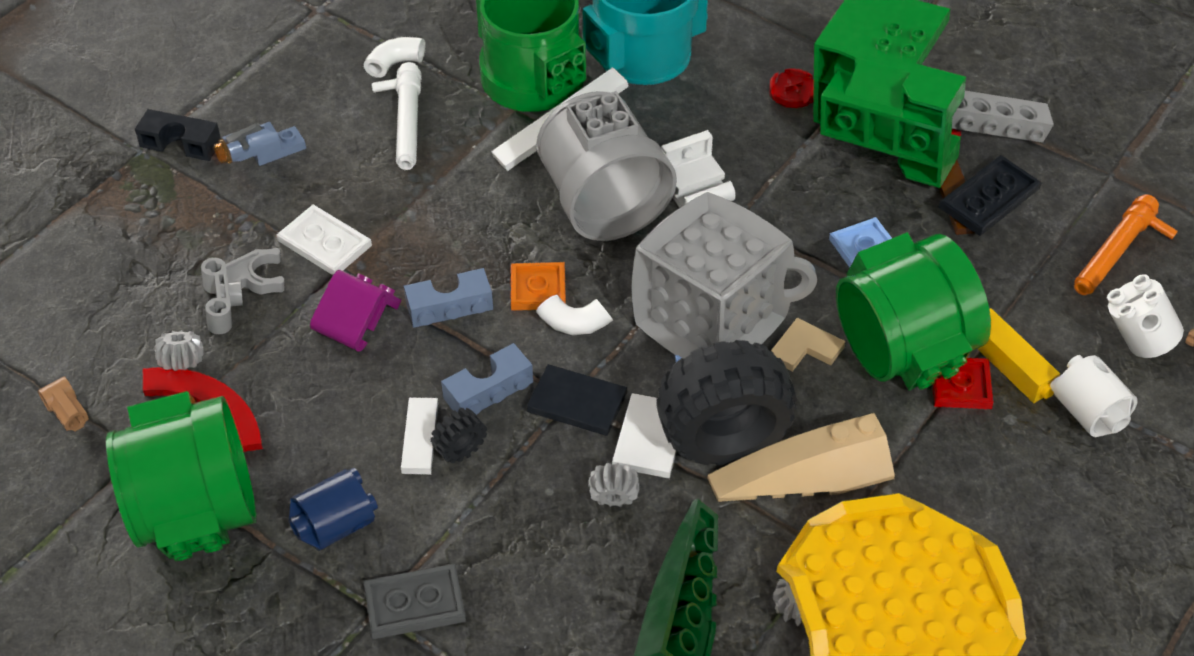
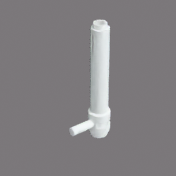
[372,62,421,170]

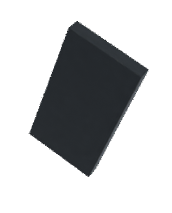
[938,155,1042,236]

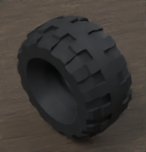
[656,340,797,465]

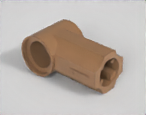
[38,376,89,431]

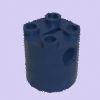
[289,468,378,551]

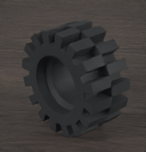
[430,408,487,463]

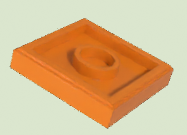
[511,262,566,310]

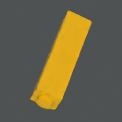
[978,308,1060,403]

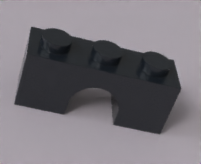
[135,109,222,161]

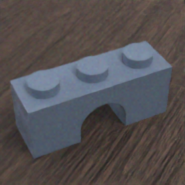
[404,268,493,328]
[441,343,533,415]

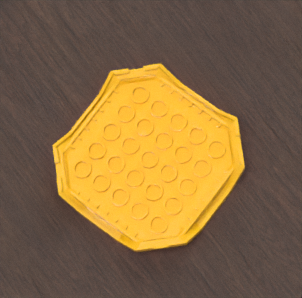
[776,494,1026,656]

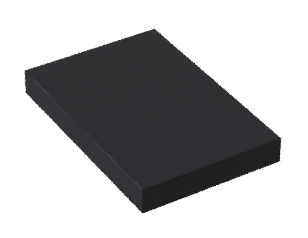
[527,364,627,436]

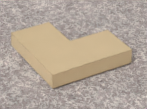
[771,318,846,372]

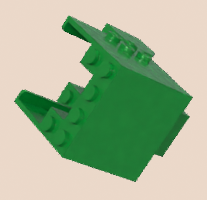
[813,0,966,188]

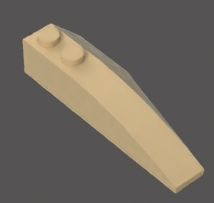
[708,413,895,502]

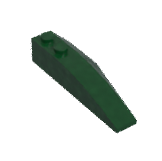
[634,499,718,656]

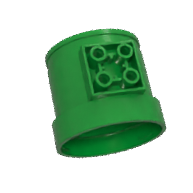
[476,0,586,112]
[836,232,991,391]
[106,391,257,561]

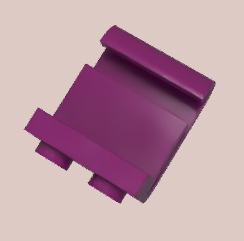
[310,270,402,352]

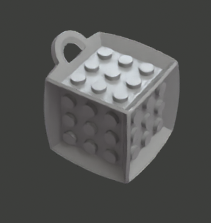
[632,192,817,359]

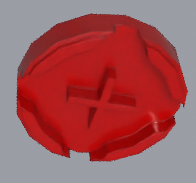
[769,68,814,108]

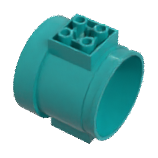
[582,0,708,85]

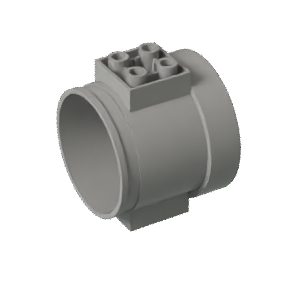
[536,91,677,241]

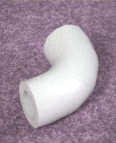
[364,37,425,77]
[536,295,613,335]

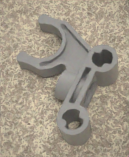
[201,248,285,334]

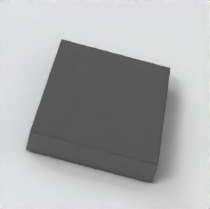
[364,564,466,639]

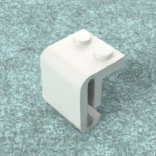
[661,130,735,208]

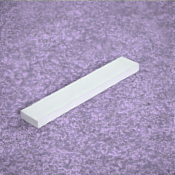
[491,67,629,171]

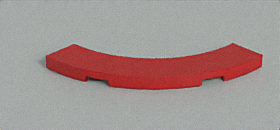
[143,367,263,452]

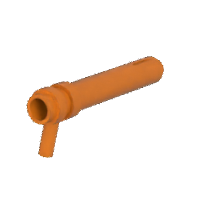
[1074,194,1178,295]

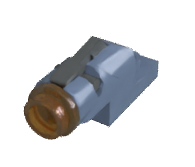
[213,122,306,166]

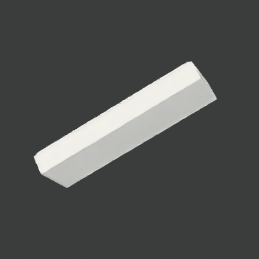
[401,398,438,474]

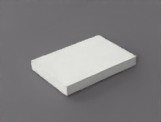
[277,205,372,275]
[612,393,677,478]

